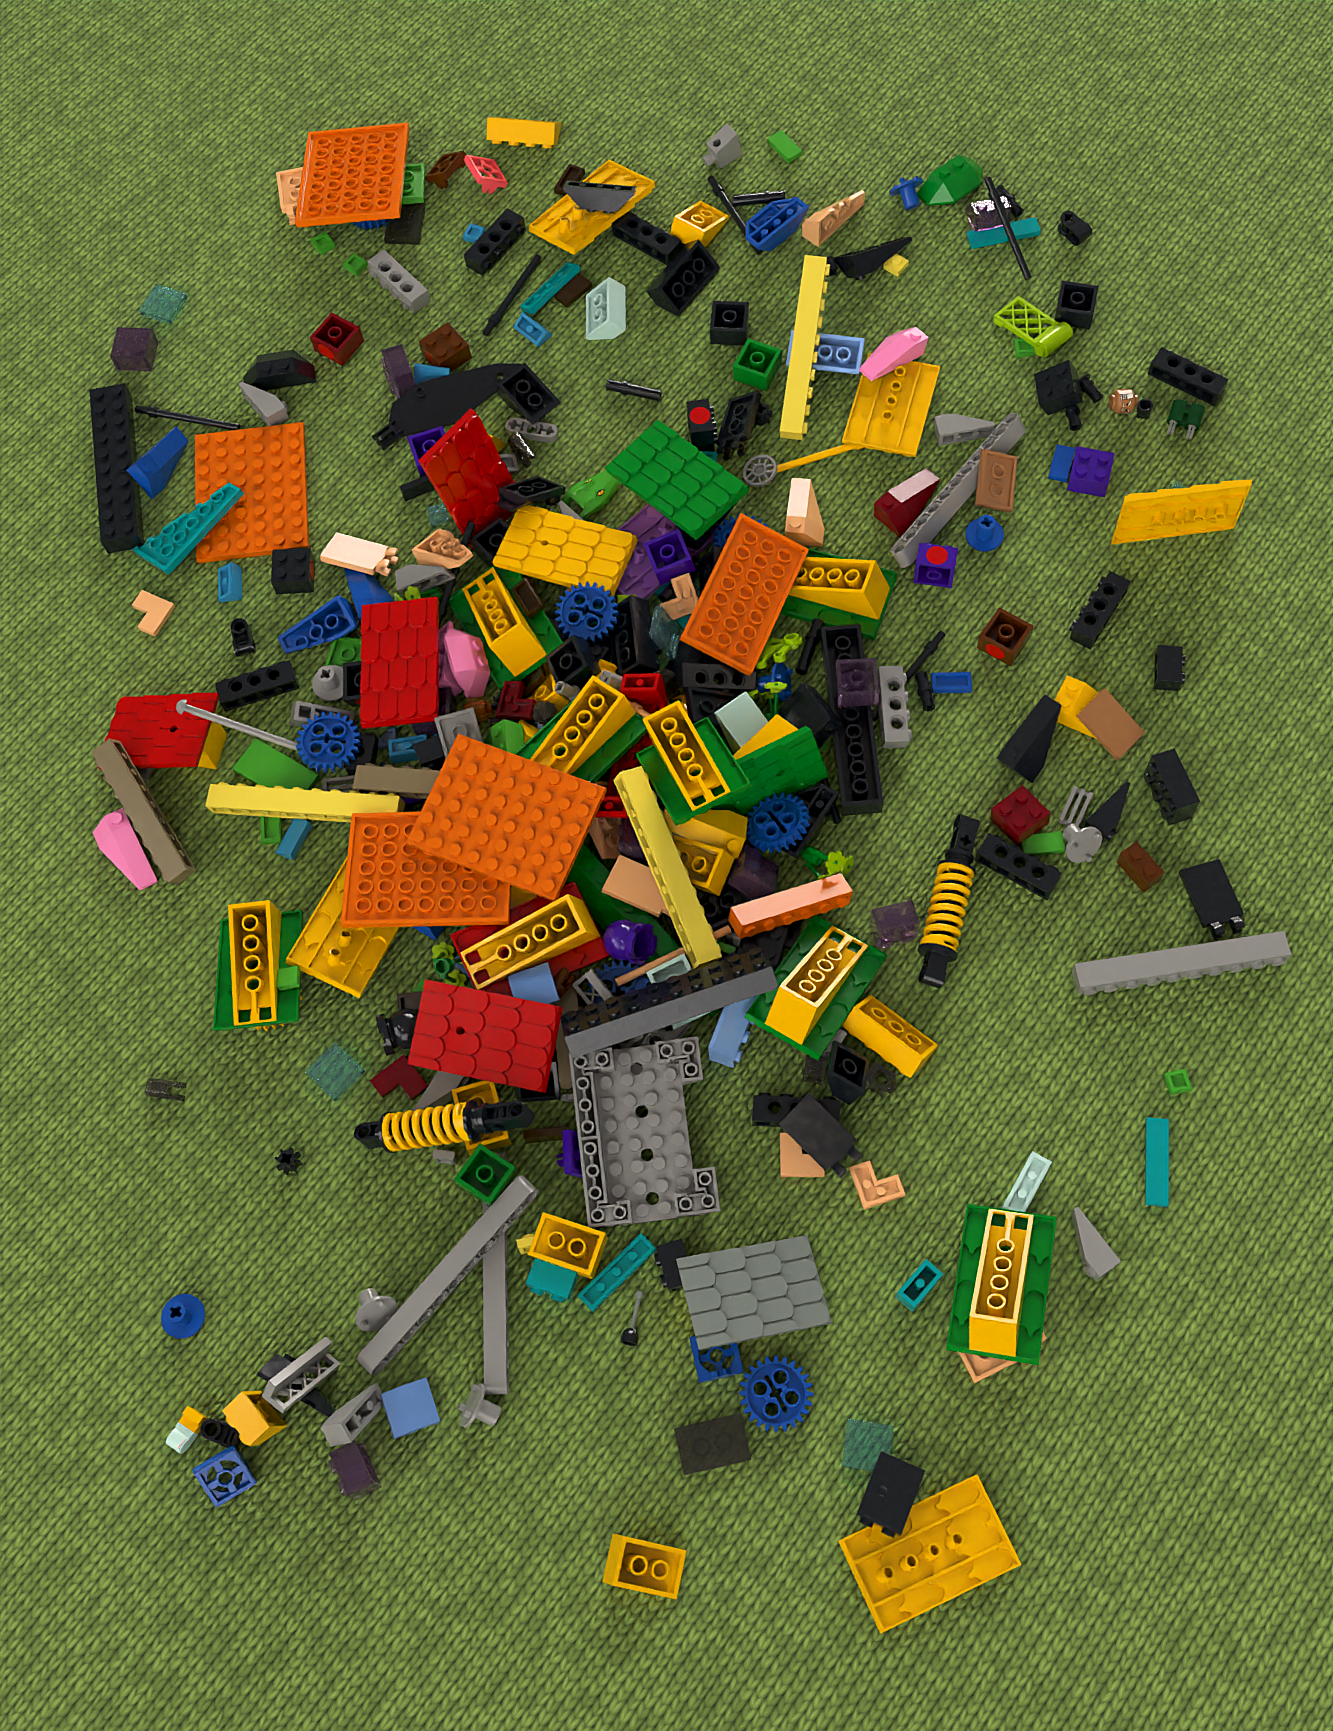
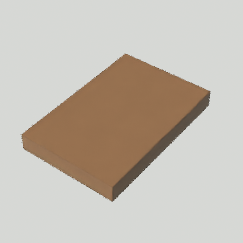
[975,449,1018,513]
[1076,688,1145,760]

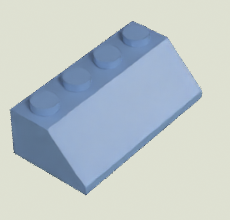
[786,330,864,375]
[708,995,758,1068]

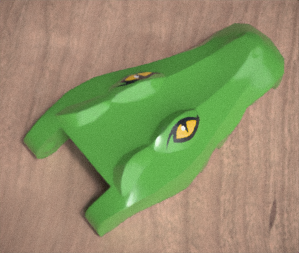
[562,470,621,521]

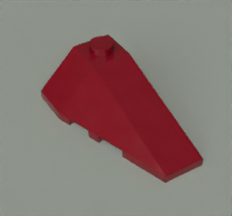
[873,468,940,538]

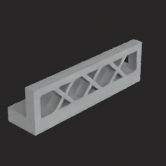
[572,969,644,1049]
[262,1337,341,1414]

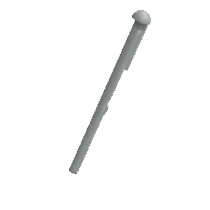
[176,700,320,753]

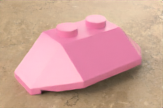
[443,628,490,700]

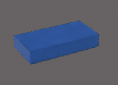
[1048,444,1075,483]
[931,672,972,693]

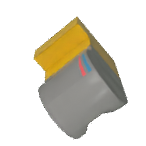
[595,659,623,691]

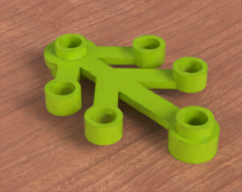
[756,633,802,669]

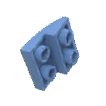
[508,962,560,1004]
[380,1377,440,1439]

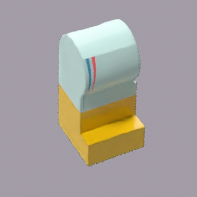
[166,1406,208,1454]

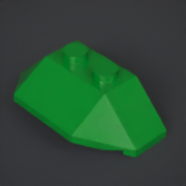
[917,154,983,206]

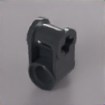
[1058,211,1092,246]
[230,618,256,657]
[200,1419,241,1451]

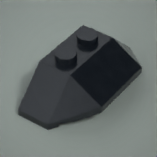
[563,180,637,214]
[243,350,316,391]
[775,783,839,859]

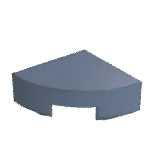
[378,727,398,749]

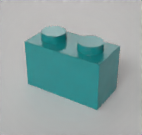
[526,1258,579,1303]
[895,1259,943,1312]

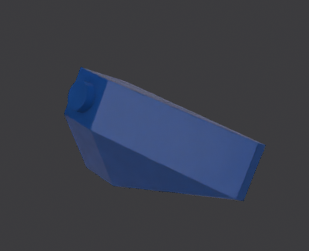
[127,426,188,499]
[344,568,394,623]
[277,595,357,654]

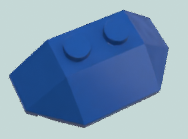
[745,197,809,251]

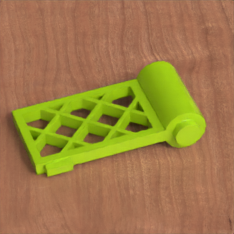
[993,296,1073,358]

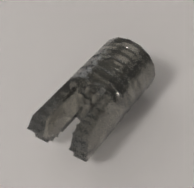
[507,433,536,468]
[145,1078,187,1102]

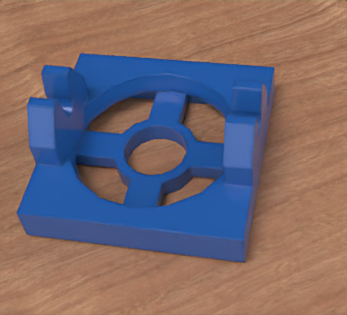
[689,1336,744,1383]
[193,1444,257,1508]

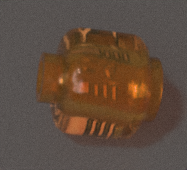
[463,696,493,722]

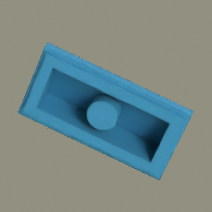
[513,312,552,347]
[414,363,451,385]
[218,562,242,602]
[388,734,428,764]
[275,819,312,861]

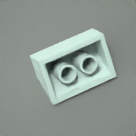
[586,277,626,340]

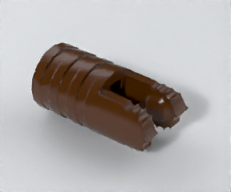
[551,967,576,1005]

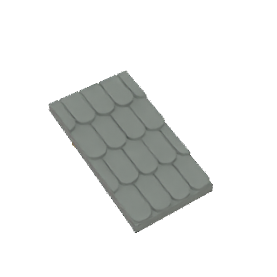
[676,1236,832,1350]

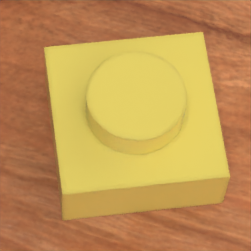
[883,253,909,277]
[516,1234,534,1255]

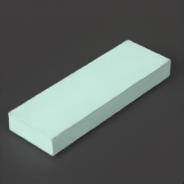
[1001,1151,1052,1212]

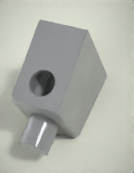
[702,124,742,168]

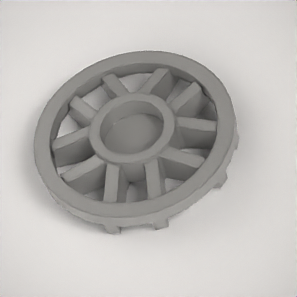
[743,455,777,488]

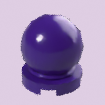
[603,919,657,965]

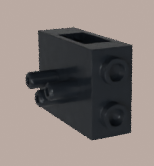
[778,682,842,749]
[856,1451,925,1538]

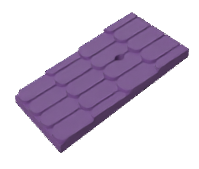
[615,504,718,600]

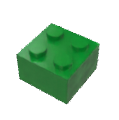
[733,338,782,391]
[454,1144,519,1207]

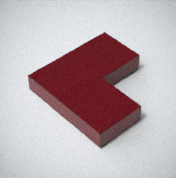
[495,681,538,720]
[369,1054,428,1101]

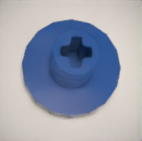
[889,176,923,210]
[965,515,1004,552]
[757,662,793,702]
[161,1294,205,1339]

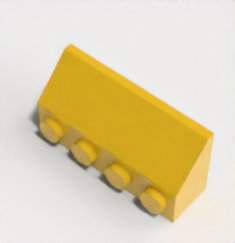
[487,117,562,148]
[842,995,939,1078]

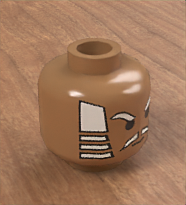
[1109,389,1138,414]

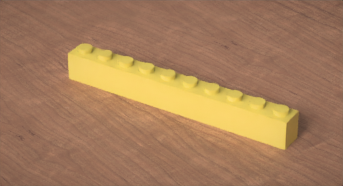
[780,255,830,440]
[614,766,722,969]
[205,782,405,823]

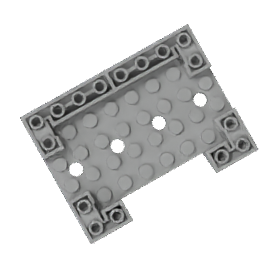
[569,1036,720,1228]

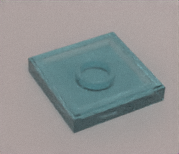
[139,284,188,324]
[649,605,681,660]
[305,1042,365,1101]
[842,1419,894,1472]

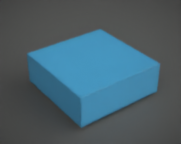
[463,223,486,243]

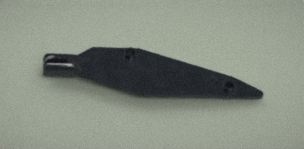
[371,363,523,451]

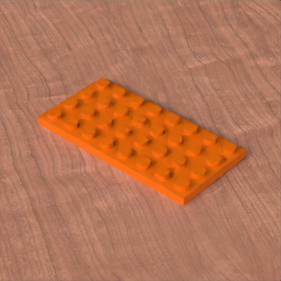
[679,513,809,676]

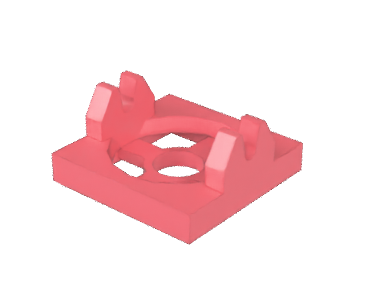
[464,155,508,194]

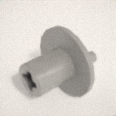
[312,665,343,702]
[1062,824,1102,863]
[355,1288,398,1332]
[457,1383,501,1428]

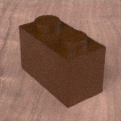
[1117,841,1164,893]

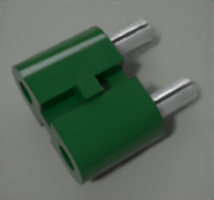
[1167,399,1205,440]

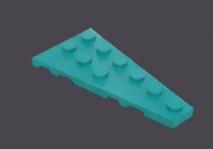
[132,482,244,575]

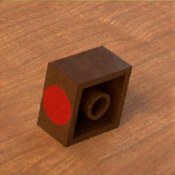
[419,322,472,372]
[977,607,1034,666]

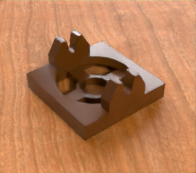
[425,151,467,189]

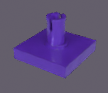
[557,1129,583,1178]

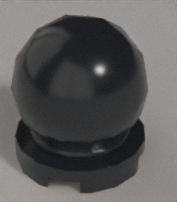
[376,1008,419,1056]

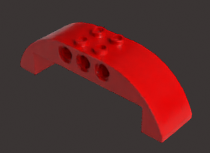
[595,673,668,818]

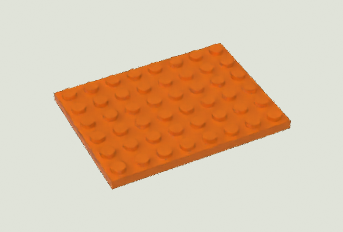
[295,122,410,227]
[195,422,309,563]
[406,734,607,902]
[341,812,511,928]

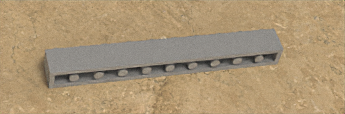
[1072,931,1291,996]

